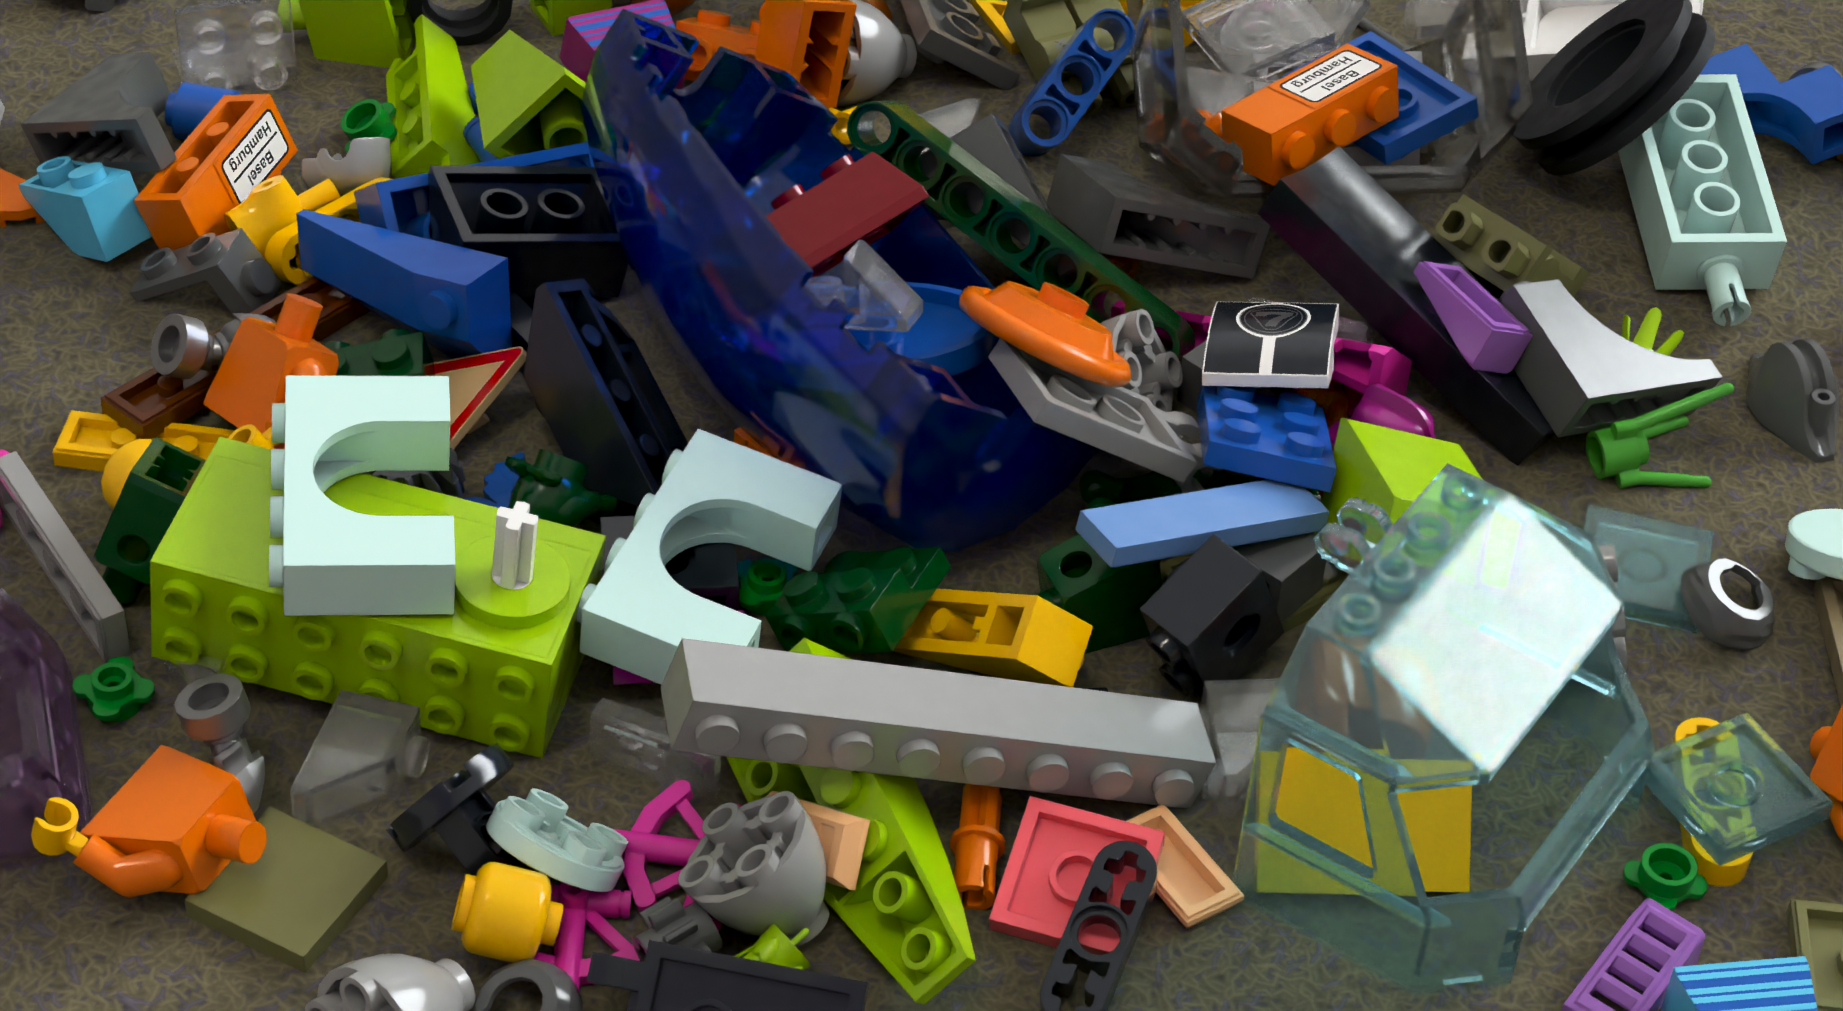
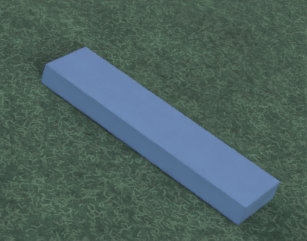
[1075,479,1330,568]

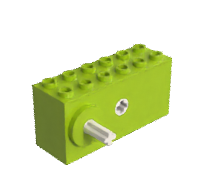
[150,437,606,759]

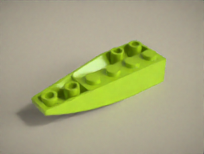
[726,638,976,1005]

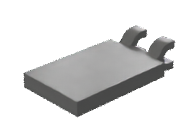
[988,339,1222,493]

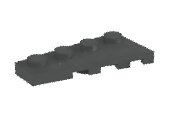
[900,0,1020,90]

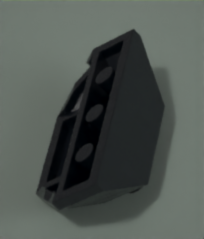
[524,278,688,507]

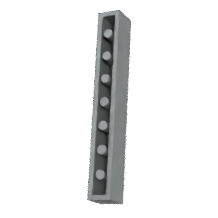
[660,638,1216,808]

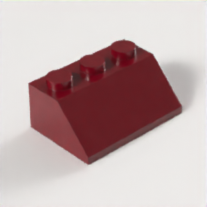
[711,152,929,318]

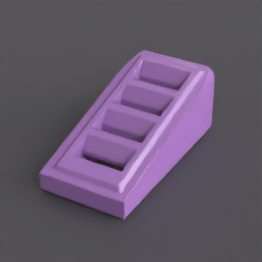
[1414,261,1533,374]
[1562,898,1705,1011]

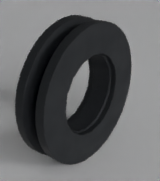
[1510,0,1716,176]

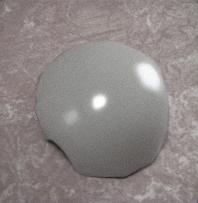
[301,137,391,197]

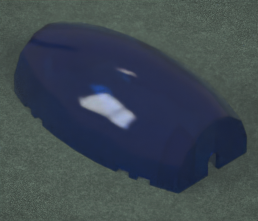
[580,9,1099,551]

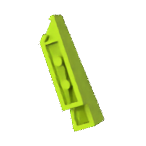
[386,14,481,179]

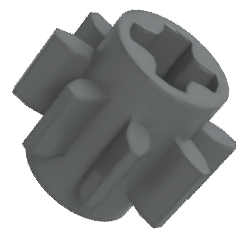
[632,896,723,962]

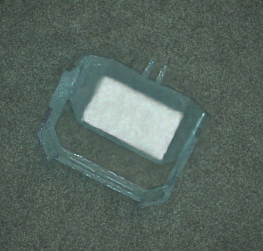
[1232,463,1654,995]

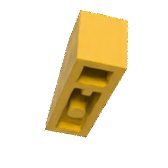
[893,588,1093,687]

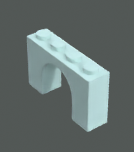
[269,375,455,616]
[577,429,843,685]

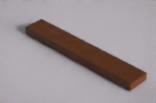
[101,276,371,439]

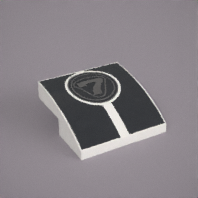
[1202,301,1339,388]

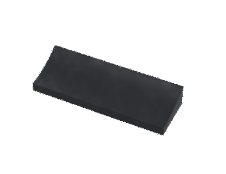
[1257,146,1555,466]

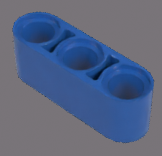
[1009,8,1135,156]

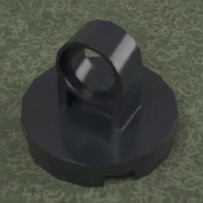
[386,742,521,876]

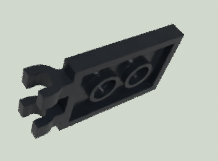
[587,940,870,1011]

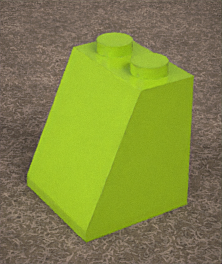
[471,29,650,175]
[1314,417,1511,587]

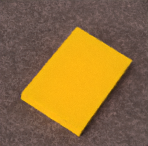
[1257,746,1473,893]

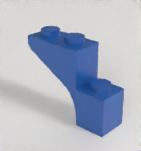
[1699,44,1843,165]

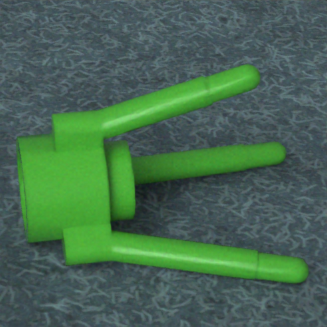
[1586,383,1734,489]

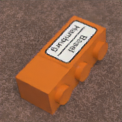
[1221,43,1399,186]
[133,94,298,250]

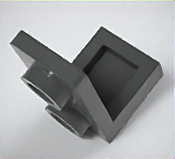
[130,228,282,314]

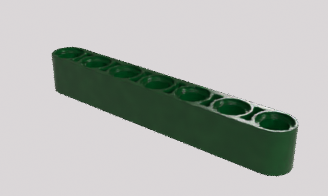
[847,101,1195,364]

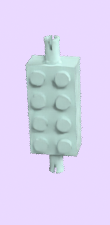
[1618,74,1787,326]

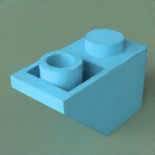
[19,156,152,262]

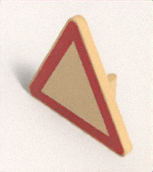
[434,346,527,450]

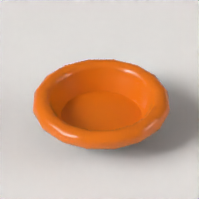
[959,281,1131,388]

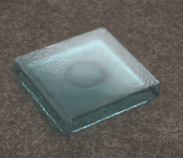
[1579,505,1714,633]
[1635,712,1833,866]

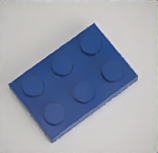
[1280,31,1479,165]
[1196,384,1337,492]

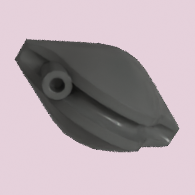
[1746,338,1840,463]

